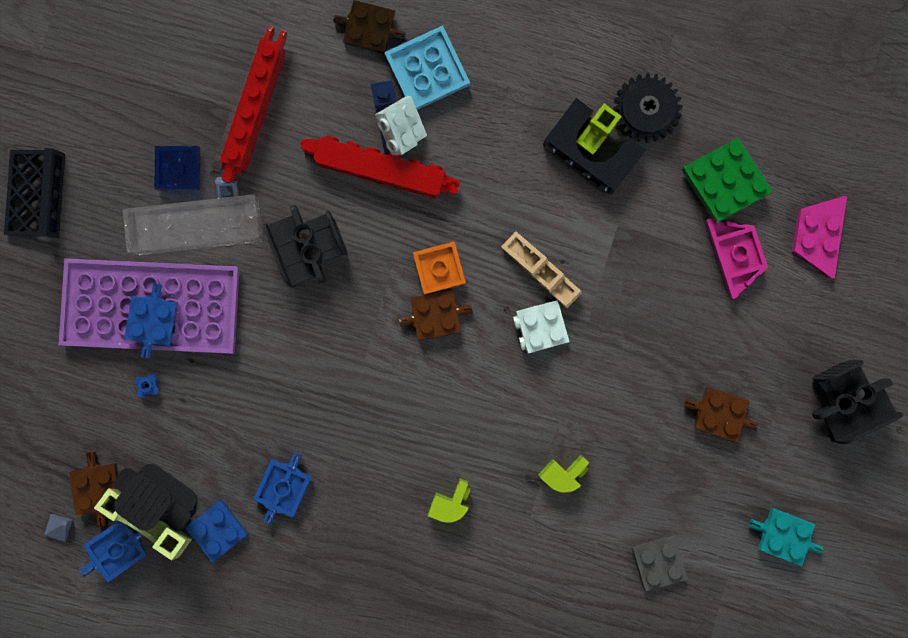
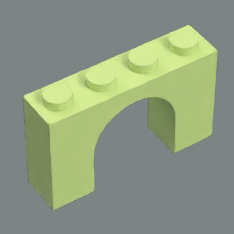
[94,488,192,560]

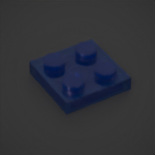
[154,146,200,191]

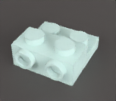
[375,96,427,155]
[513,300,569,354]

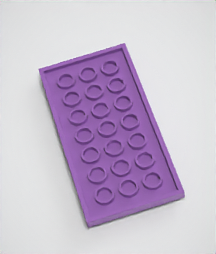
[58,258,240,354]

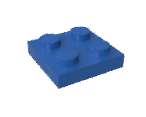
[186,499,249,562]

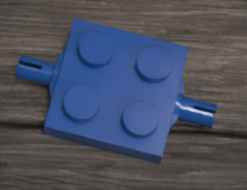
[124,283,178,359]
[253,452,312,524]
[79,521,148,582]

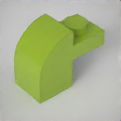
[576,103,622,156]
[538,455,589,493]
[428,478,471,523]

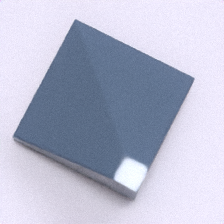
[214,177,239,202]
[44,514,73,541]

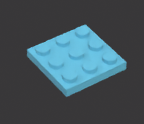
[384,25,470,110]

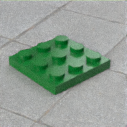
[682,138,773,224]

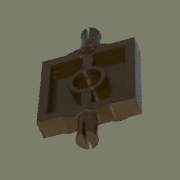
[333,0,406,54]

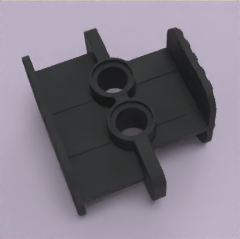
[263,205,348,288]
[812,359,903,444]
[113,464,197,531]

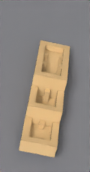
[501,232,582,308]

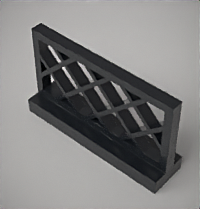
[4,148,65,238]

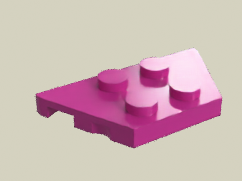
[792,196,847,279]
[705,219,768,300]

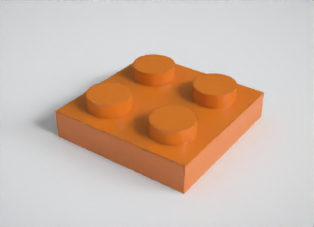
[413,241,466,295]

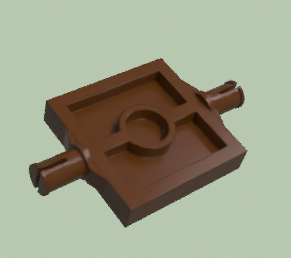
[399,290,473,341]
[684,387,759,443]
[69,451,118,527]

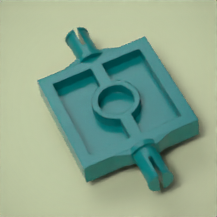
[749,508,823,566]

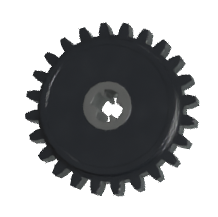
[613,73,683,143]

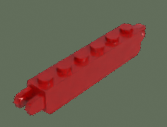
[219,26,287,184]
[300,135,460,199]

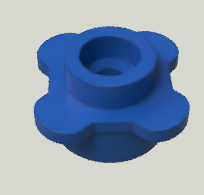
[135,374,159,398]

